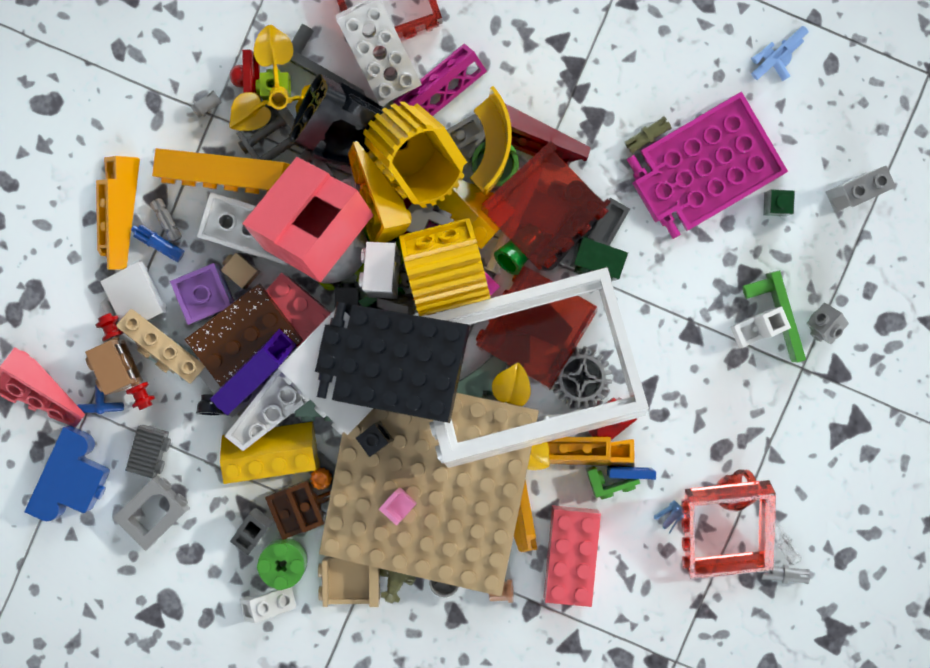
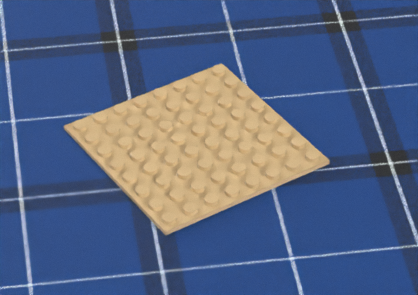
[319,393,539,596]

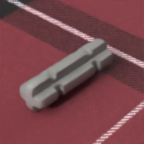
[150,198,182,242]

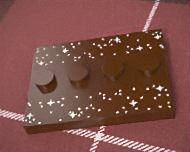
[184,283,303,387]

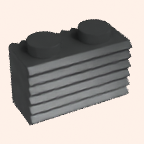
[125,425,171,478]

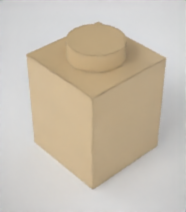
[221,253,261,289]

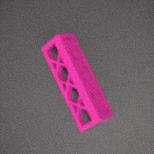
[393,44,487,116]

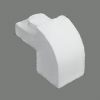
[730,306,791,348]

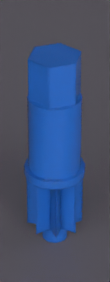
[131,224,185,263]

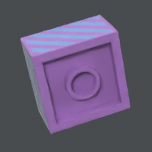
[170,263,234,325]

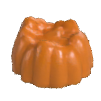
[310,468,332,490]

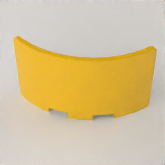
[470,86,512,196]

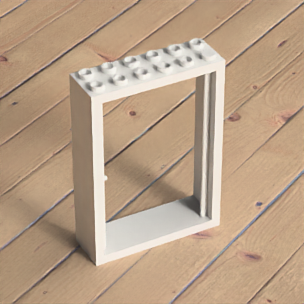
[424,267,649,468]

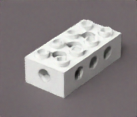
[335,0,422,106]
[197,192,291,266]

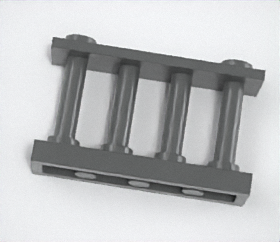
[236,107,336,178]

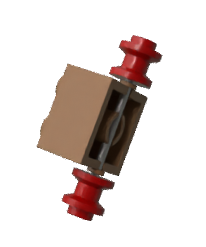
[85,313,155,411]

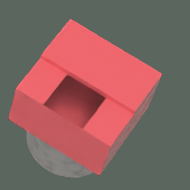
[242,157,373,283]

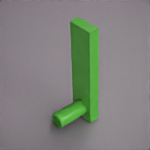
[742,270,806,363]

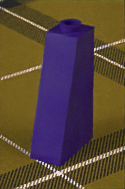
[210,329,296,416]

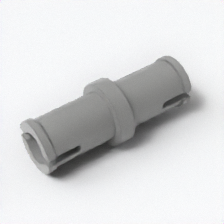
[760,564,810,584]

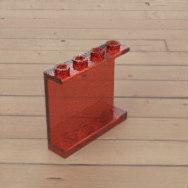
[481,141,610,271]
[475,265,598,391]

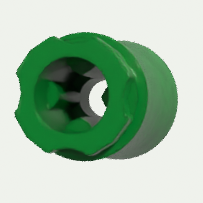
[494,224,544,275]

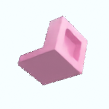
[379,488,417,525]

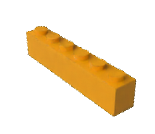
[152,148,290,194]

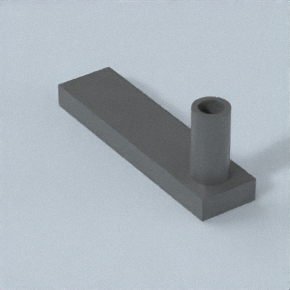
[289,24,365,95]

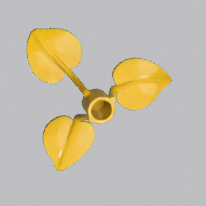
[229,25,310,131]
[492,363,550,470]

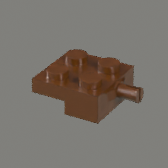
[265,479,331,540]

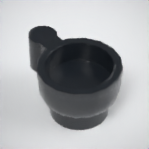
[196,394,230,416]

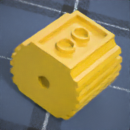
[363,102,468,208]
[399,218,491,316]

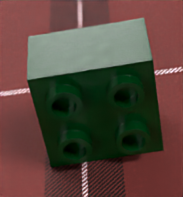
[570,237,629,281]

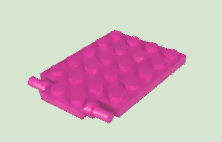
[626,91,788,239]

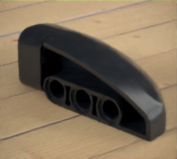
[290,74,408,167]

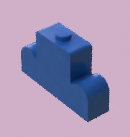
[24,425,110,522]

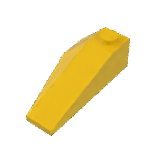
[348,141,412,243]
[436,179,516,249]

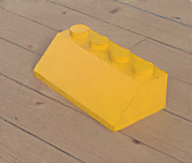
[220,421,320,484]

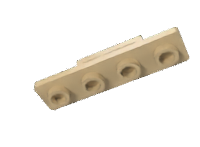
[116,309,205,384]

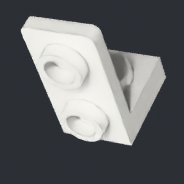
[239,587,296,623]

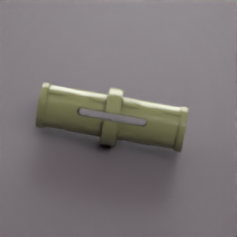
[624,116,672,154]

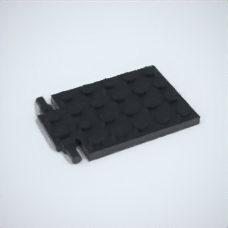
[315,302,470,423]

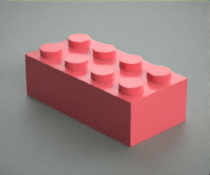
[266,272,332,348]
[543,505,601,607]

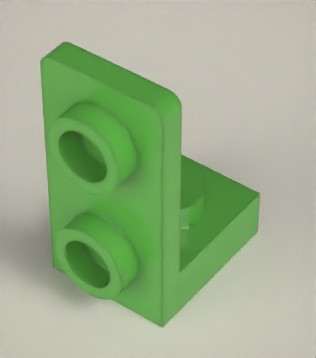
[585,466,640,499]

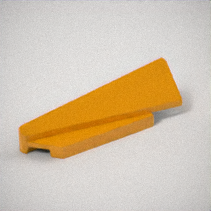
[96,156,140,269]
[547,437,635,467]
[514,479,538,552]

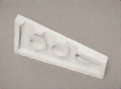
[225,369,310,451]

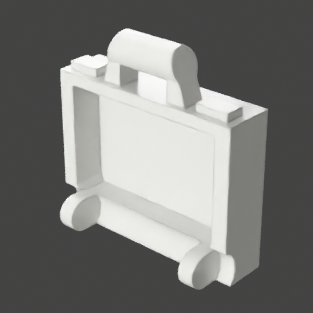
[100,262,167,321]

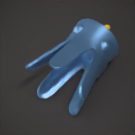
[654,500,687,534]

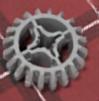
[550,346,612,409]

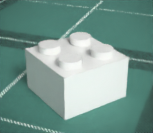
[359,242,401,299]

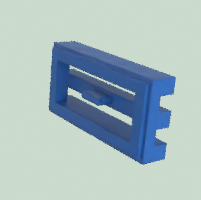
[607,466,656,480]

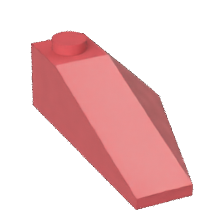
[0,347,85,428]

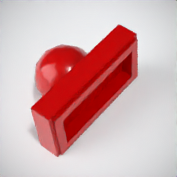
[229,49,261,99]

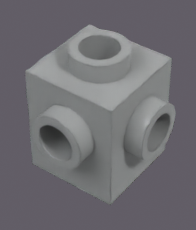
[806,302,849,344]

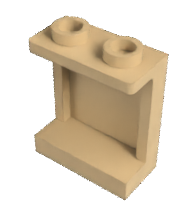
[318,556,380,607]

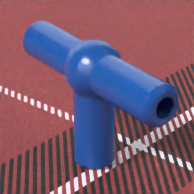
[77,385,124,414]

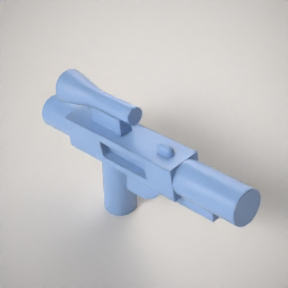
[751,26,809,81]

